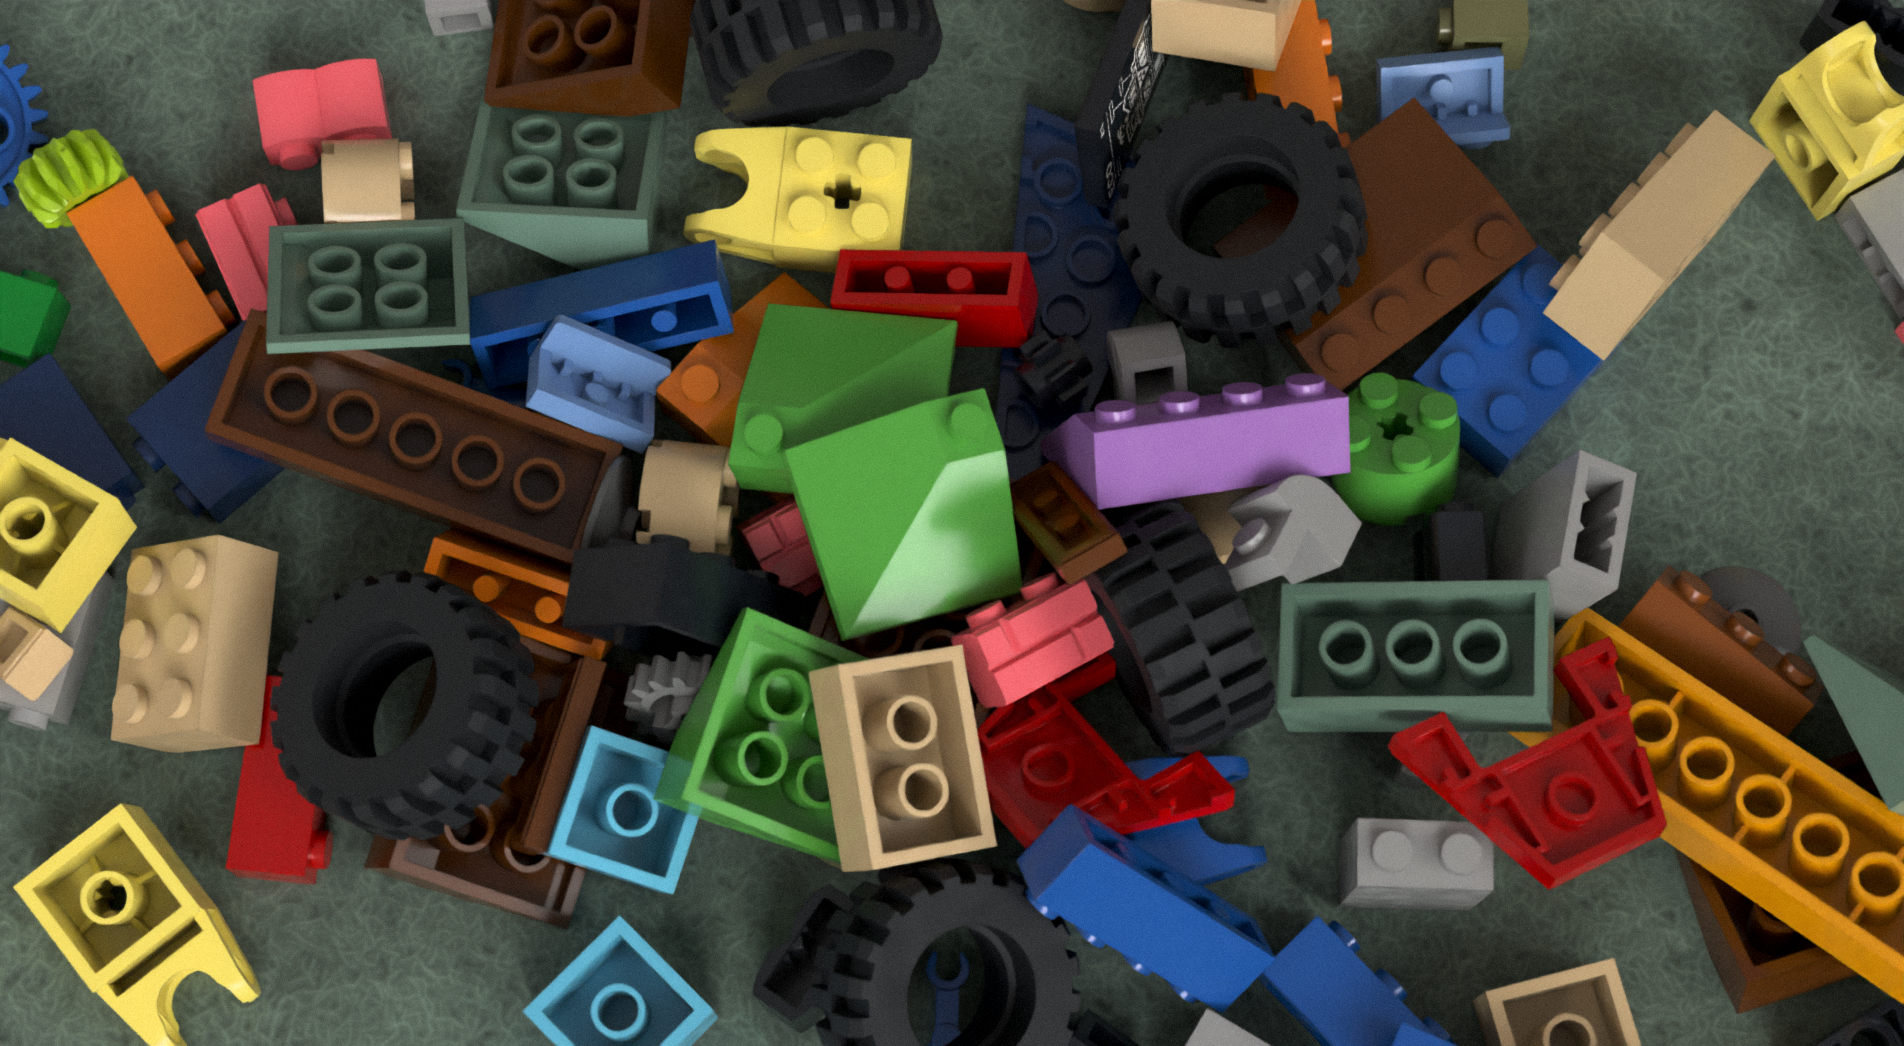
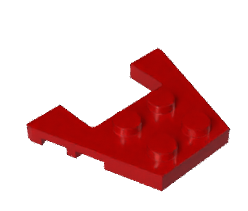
[1387,636,1668,890]
[977,651,1235,850]

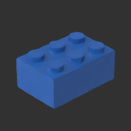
[1410,243,1626,478]

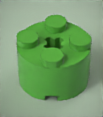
[1330,372,1460,526]

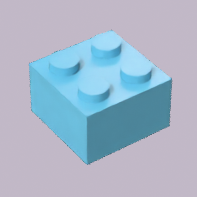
[542,725,699,895]
[523,915,718,1046]

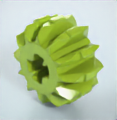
[13,129,129,228]

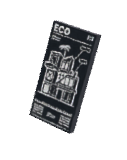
[1074,0,1170,209]

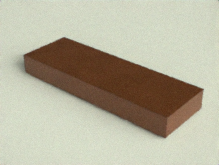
[1010,461,1128,585]
[510,656,607,856]

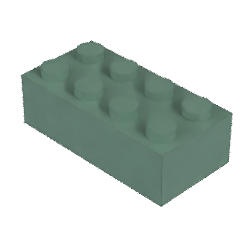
[1277,580,1554,732]

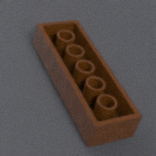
[204,308,623,569]

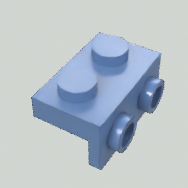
[1376,47,1510,149]
[526,315,671,454]

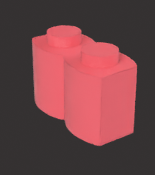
[252,59,392,170]

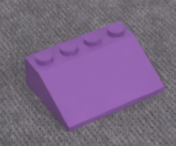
[1041,373,1350,510]

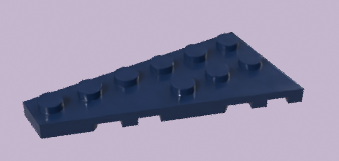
[995,103,1144,480]

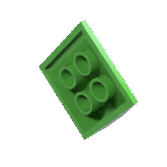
[728,303,958,494]
[781,388,1022,641]
[653,607,871,864]

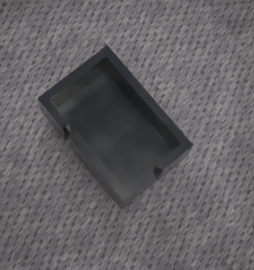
[562,534,804,663]

